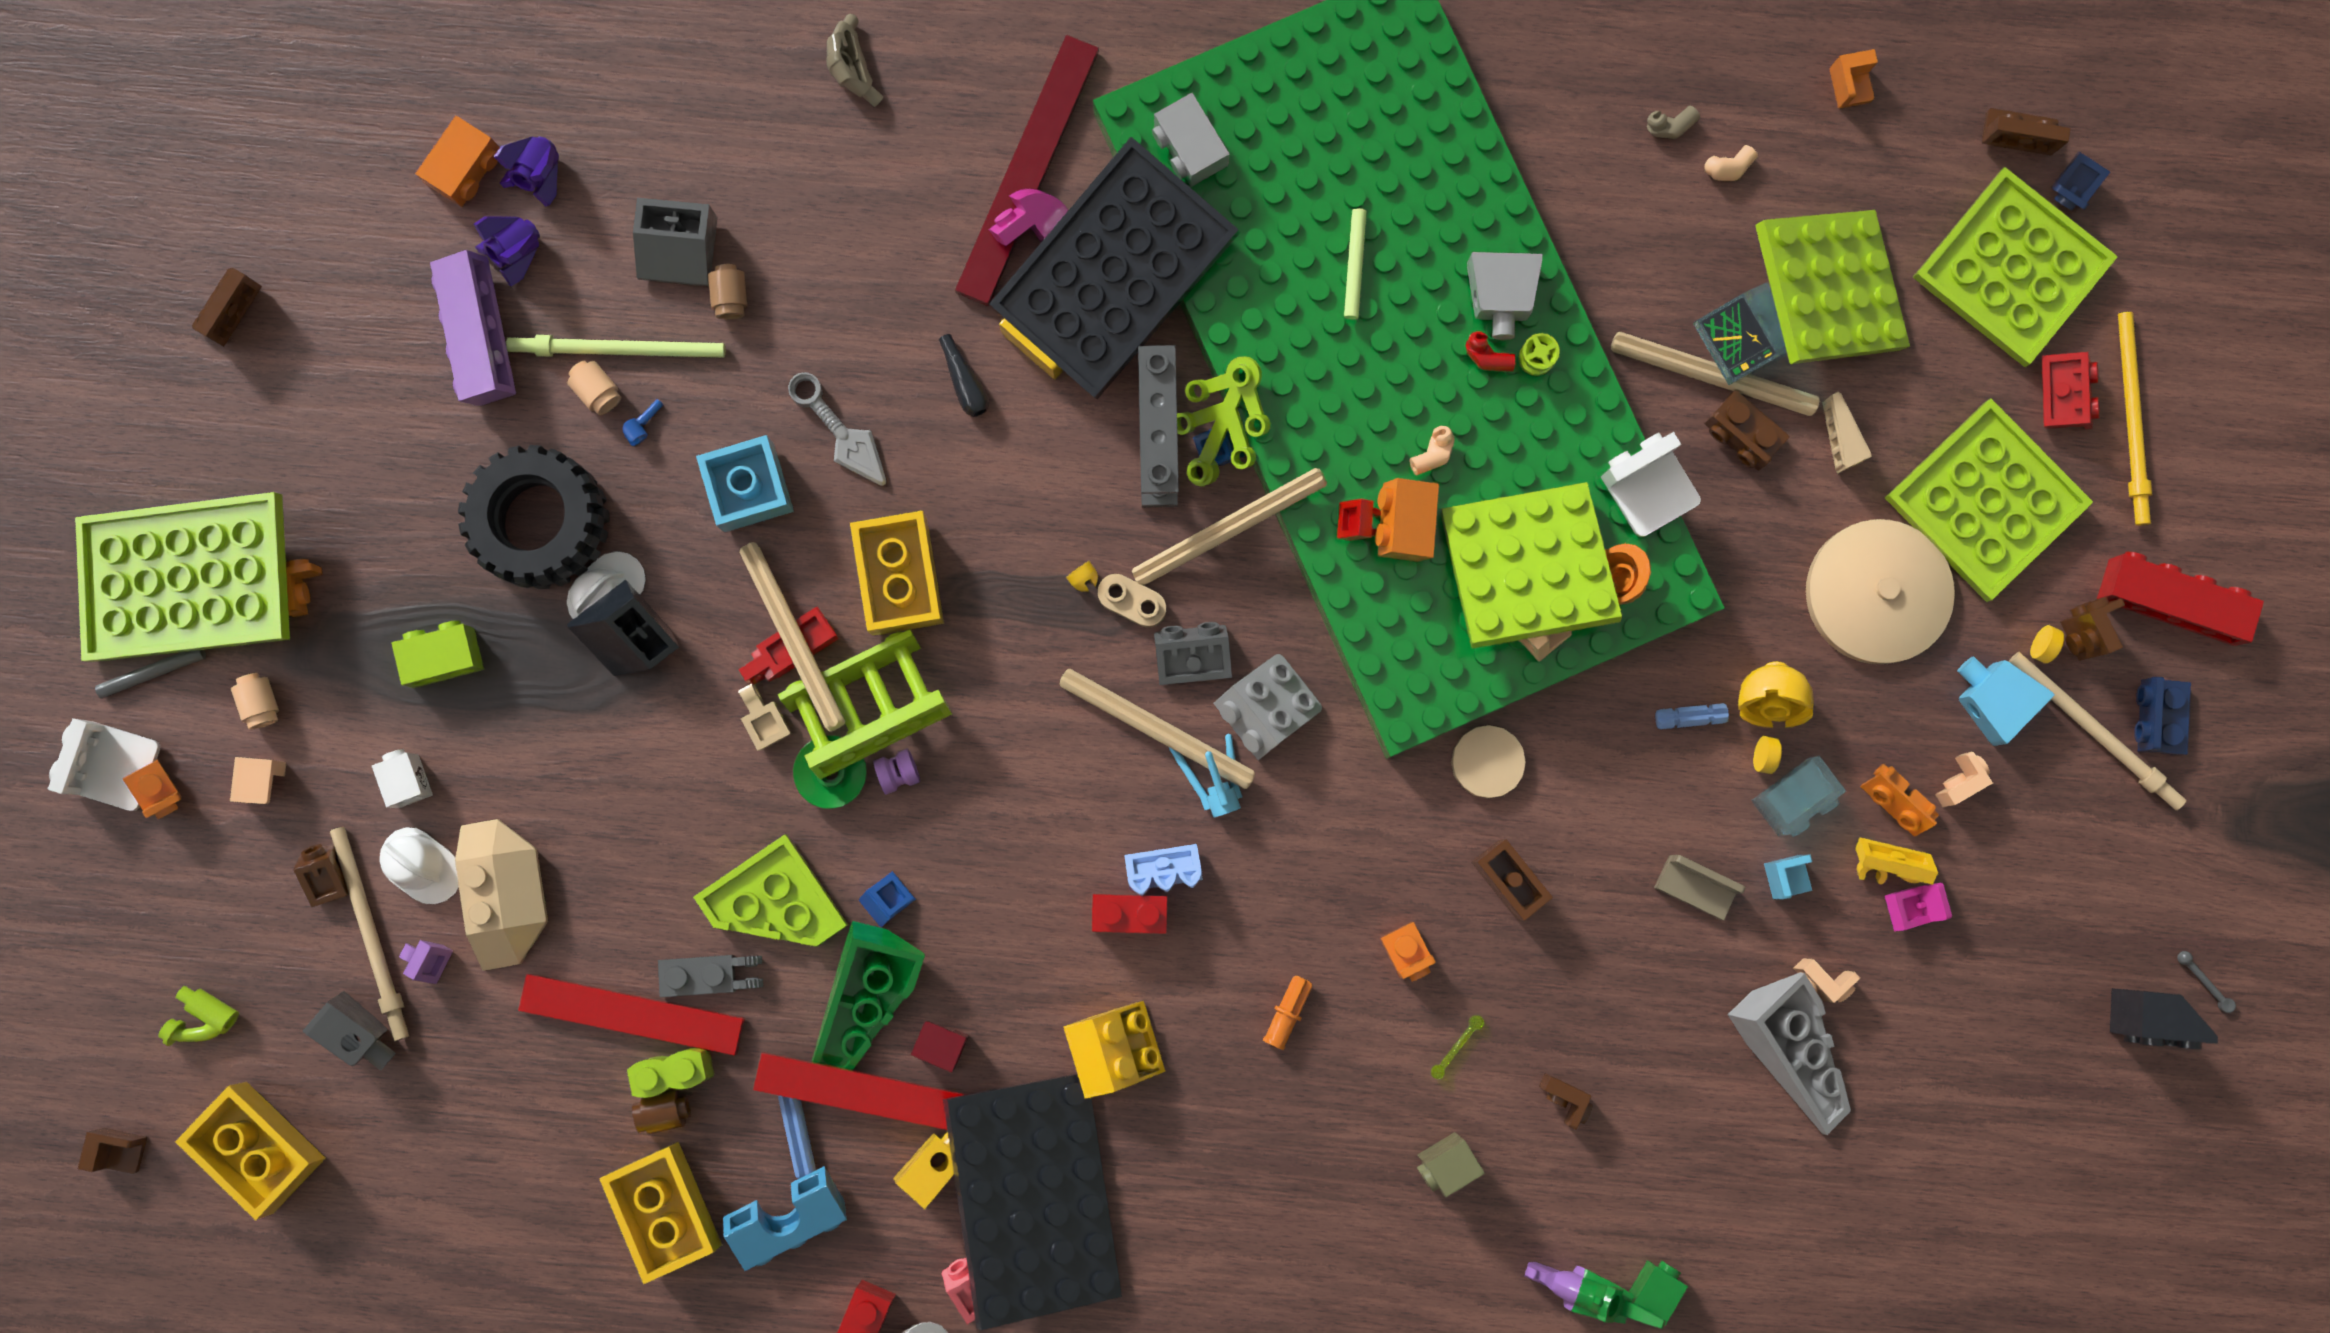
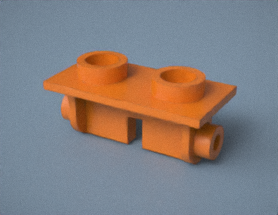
[1860,764,1939,837]

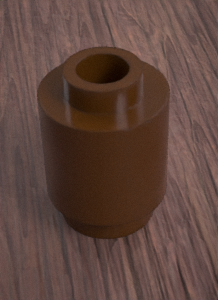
[632,1090,691,1135]

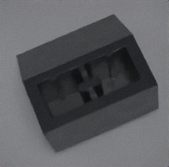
[567,579,679,676]
[2110,988,2218,1050]

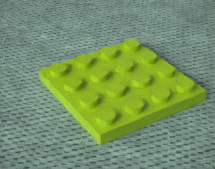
[1912,167,2118,367]
[1755,210,1910,364]
[1885,398,2093,602]
[1441,482,1622,649]

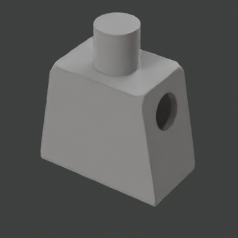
[1467,252,1542,340]

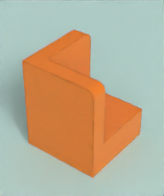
[1829,49,1878,109]

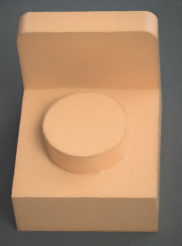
[1935,752,1993,807]

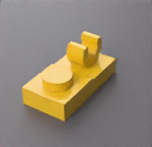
[1855,837,1938,885]

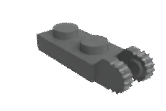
[658,955,763,997]

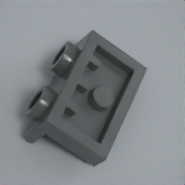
[1154,622,1232,685]

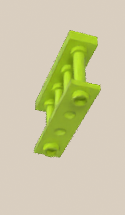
[778,629,952,780]

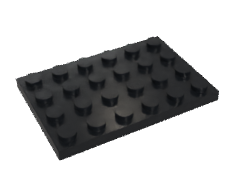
[990,137,1241,399]
[943,1073,1122,1331]

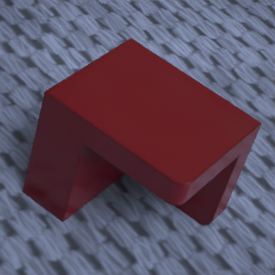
[911,1021,969,1073]

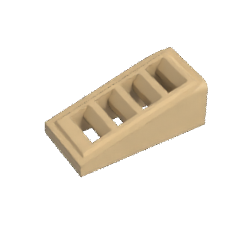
[1822,392,1872,474]

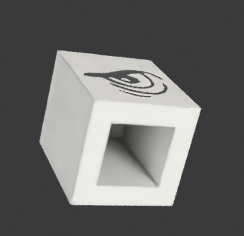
[372,749,433,808]

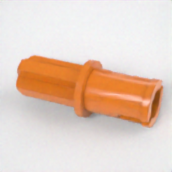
[1263,976,1313,1050]

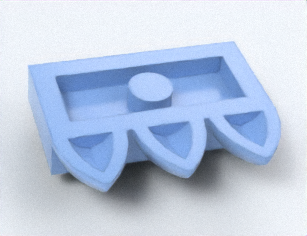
[1125,844,1203,896]

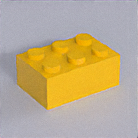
[850,511,944,636]
[175,1082,326,1220]
[599,1142,722,1284]

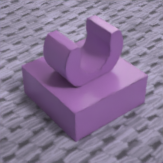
[399,940,453,984]

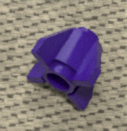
[494,137,559,206]
[473,216,540,286]

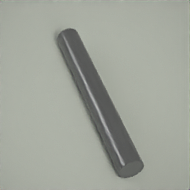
[95,650,206,699]

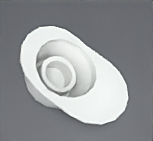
[567,552,646,619]
[380,828,459,904]

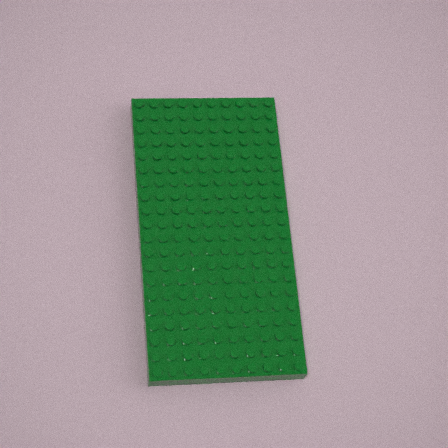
[1093,0,1724,759]

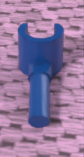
[623,399,663,446]

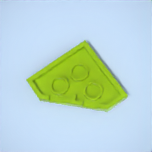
[693,834,848,947]

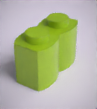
[627,1047,715,1098]

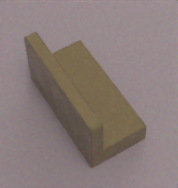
[1654,855,1746,920]

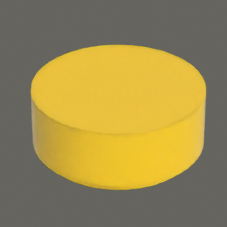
[2030,625,2064,663]
[1753,736,1782,774]

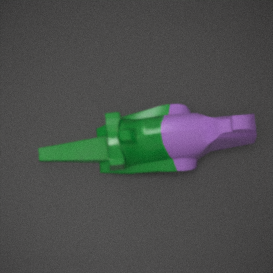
[1524,1262,1666,1329]

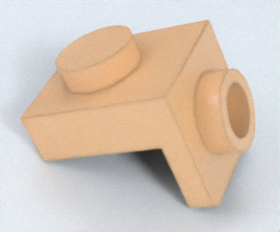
[1793,958,1860,1003]

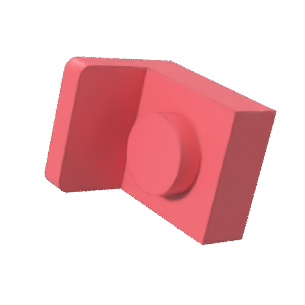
[942,1258,975,1324]

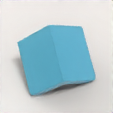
[1764,854,1812,899]

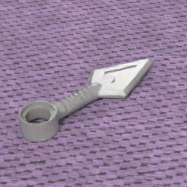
[788,372,887,486]

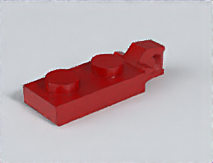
[738,607,839,685]

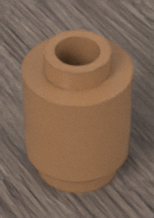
[708,264,747,320]

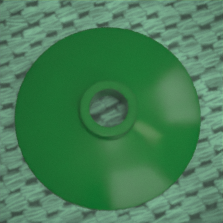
[793,735,867,809]

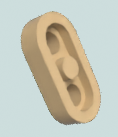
[1098,574,1166,628]

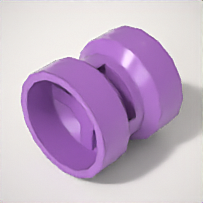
[873,748,921,795]

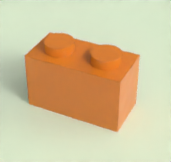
[415,116,500,207]
[1375,478,1439,562]

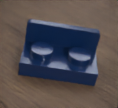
[2134,677,2191,755]

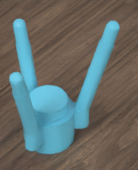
[1169,734,1242,817]

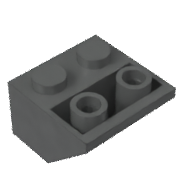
[633,197,718,287]

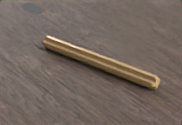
[1611,332,1820,416]
[1132,468,1327,585]
[740,542,845,732]
[1059,669,1255,789]

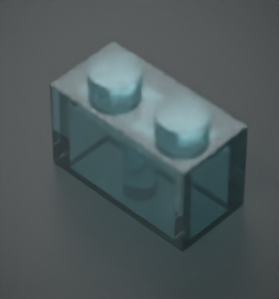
[1751,756,1846,837]

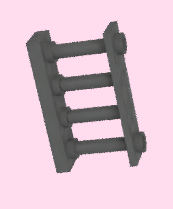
[1138,345,1178,508]

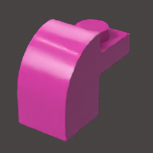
[989,189,1068,246]

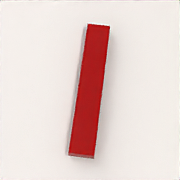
[518,974,745,1055]
[753,1052,967,1130]

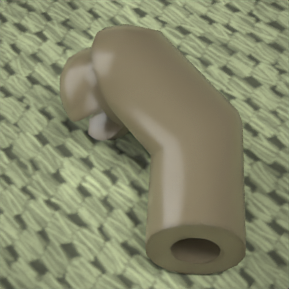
[1647,106,1700,139]

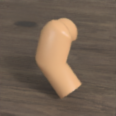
[1705,145,1758,181]
[1410,426,1455,476]

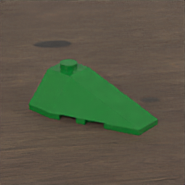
[811,920,925,1070]

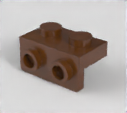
[2060,596,2125,661]

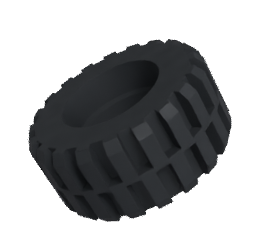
[458,445,610,590]

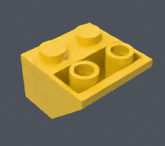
[1064,1000,1166,1099]

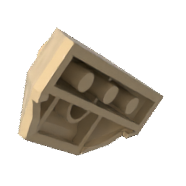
[455,819,548,971]

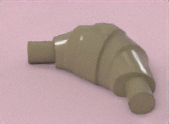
[826,14,883,107]

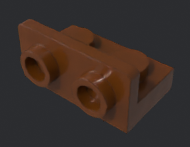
[1982,108,2071,156]
[192,268,262,347]
[1704,389,1790,471]

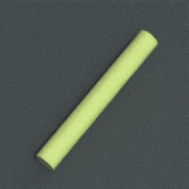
[1344,209,1367,319]

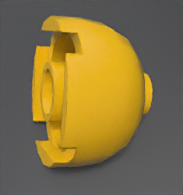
[1738,662,1814,728]

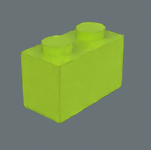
[392,620,484,688]

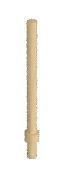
[2009,652,2187,810]
[330,827,409,1041]

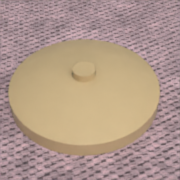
[1806,519,1955,664]

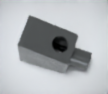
[302,991,396,1071]

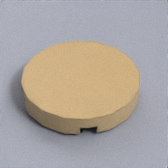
[1451,725,1526,799]

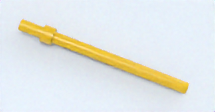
[2118,312,2152,526]

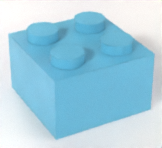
[696,435,794,532]

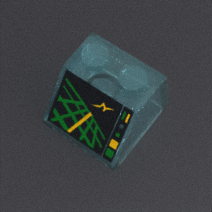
[1693,282,1787,385]

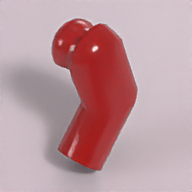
[1465,331,1515,372]

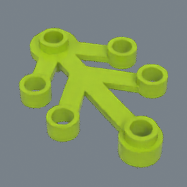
[1177,356,1271,486]

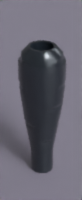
[938,334,989,417]

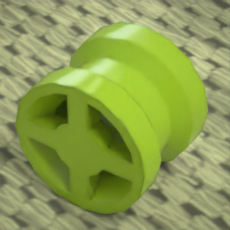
[1518,333,1560,376]

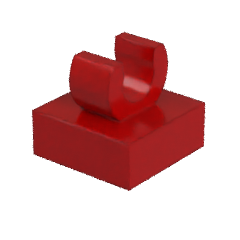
[1337,499,1381,541]

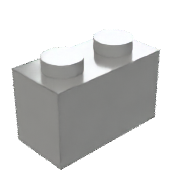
[1152,93,1229,187]

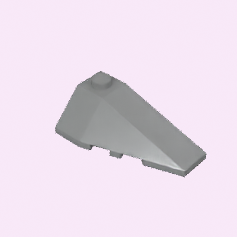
[1728,972,1851,1135]

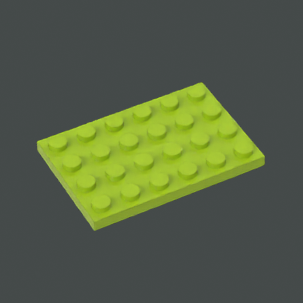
[75,492,290,662]

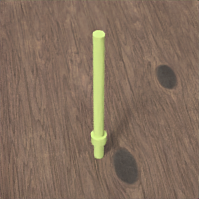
[506,335,725,358]

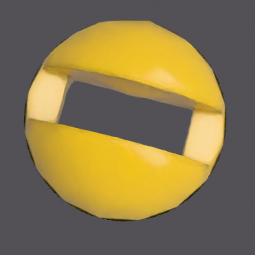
[1066,561,1098,592]

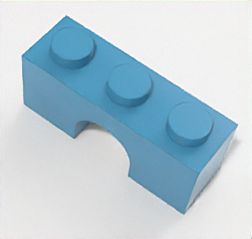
[723,1166,847,1271]

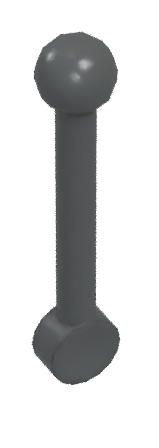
[2177,951,2236,1013]

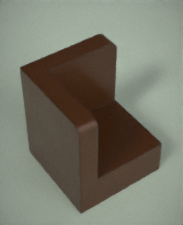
[78,1128,147,1174]

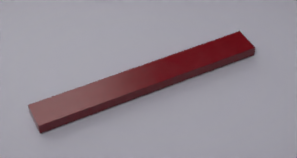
[955,35,1099,307]

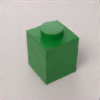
[1629,1260,1688,1325]

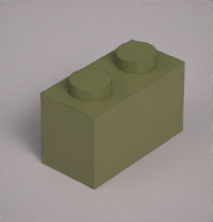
[1417,1132,1485,1197]

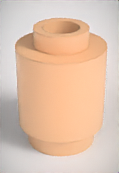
[567,361,621,415]
[231,673,279,730]

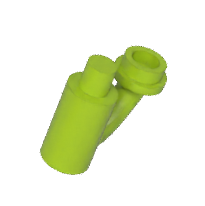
[158,986,239,1046]

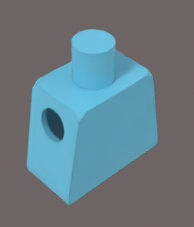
[1957,656,2055,746]

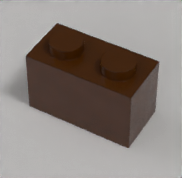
[1471,839,1553,921]

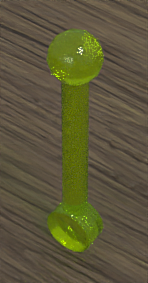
[1431,1015,1484,1079]

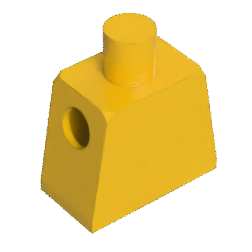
[893,1132,954,1209]

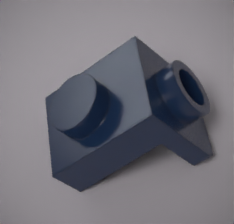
[2051,151,2110,211]

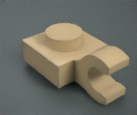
[739,684,792,751]

